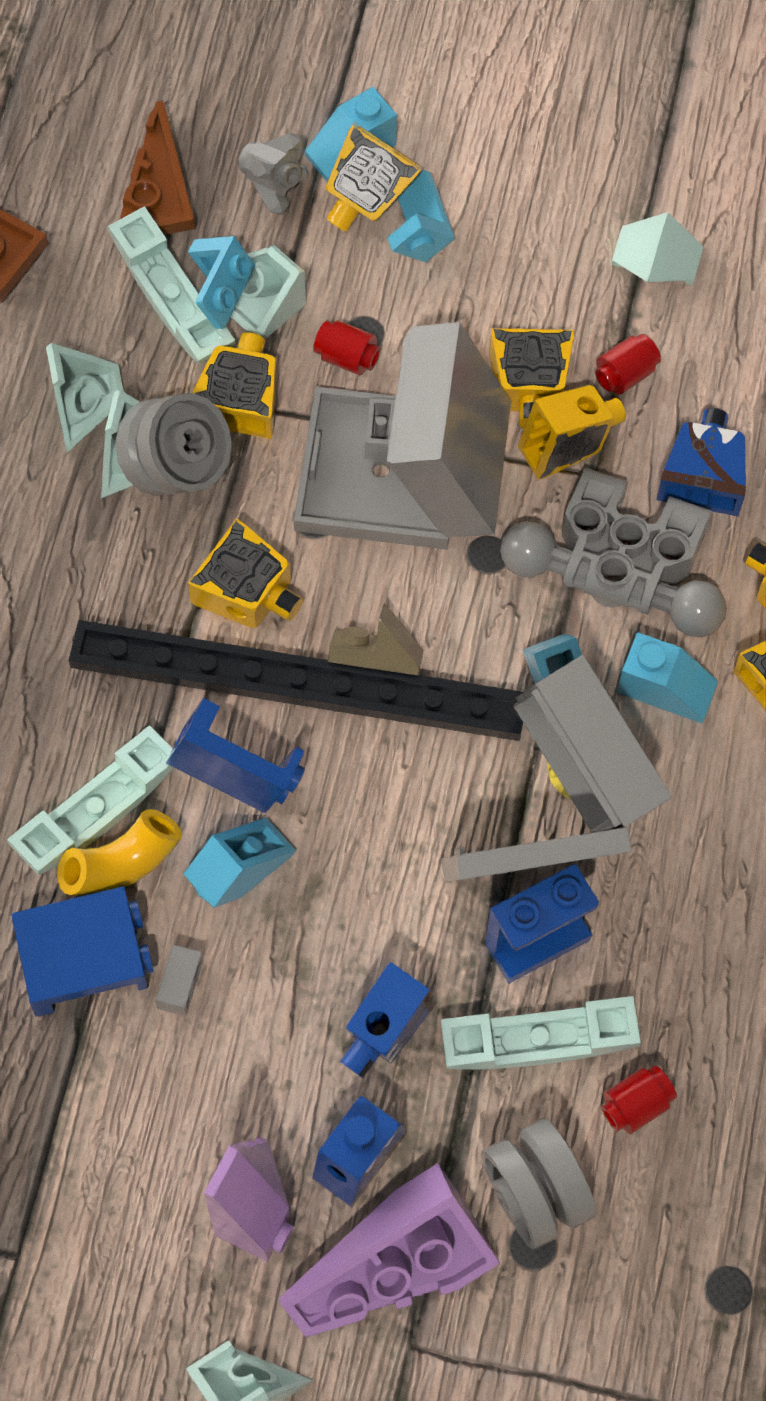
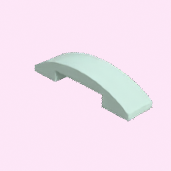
[108,206,235,364]
[7,725,174,875]
[441,996,641,1070]

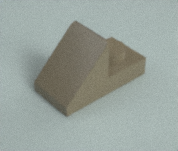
[328,604,423,676]

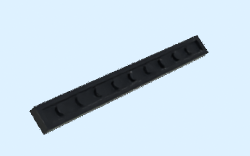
[68,620,523,741]

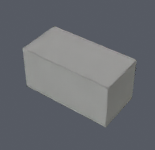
[365,398,396,460]
[155,945,203,1016]

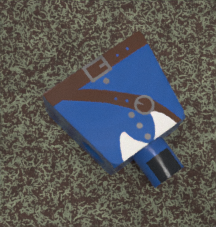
[656,408,746,517]
[340,962,437,1079]
[312,1096,407,1207]

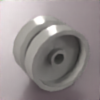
[115,393,232,496]
[481,1118,597,1250]

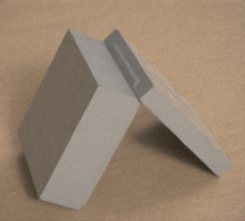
[294,322,511,550]
[441,655,673,882]

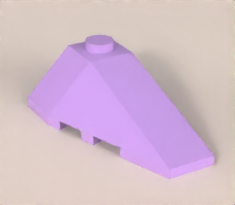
[204,1136,294,1262]
[279,1163,500,1337]

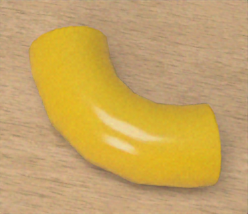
[57,809,182,896]

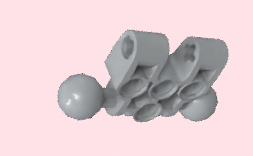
[500,467,727,638]

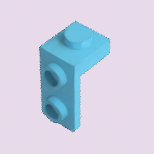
[387,170,455,262]
[188,236,256,329]

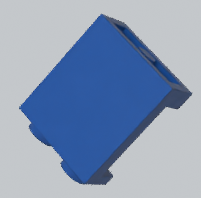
[166,698,305,813]
[485,863,599,984]
[11,886,154,1017]

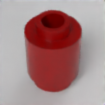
[313,320,381,376]
[595,334,661,395]
[601,1065,677,1135]

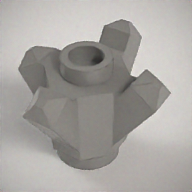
[239,133,309,214]

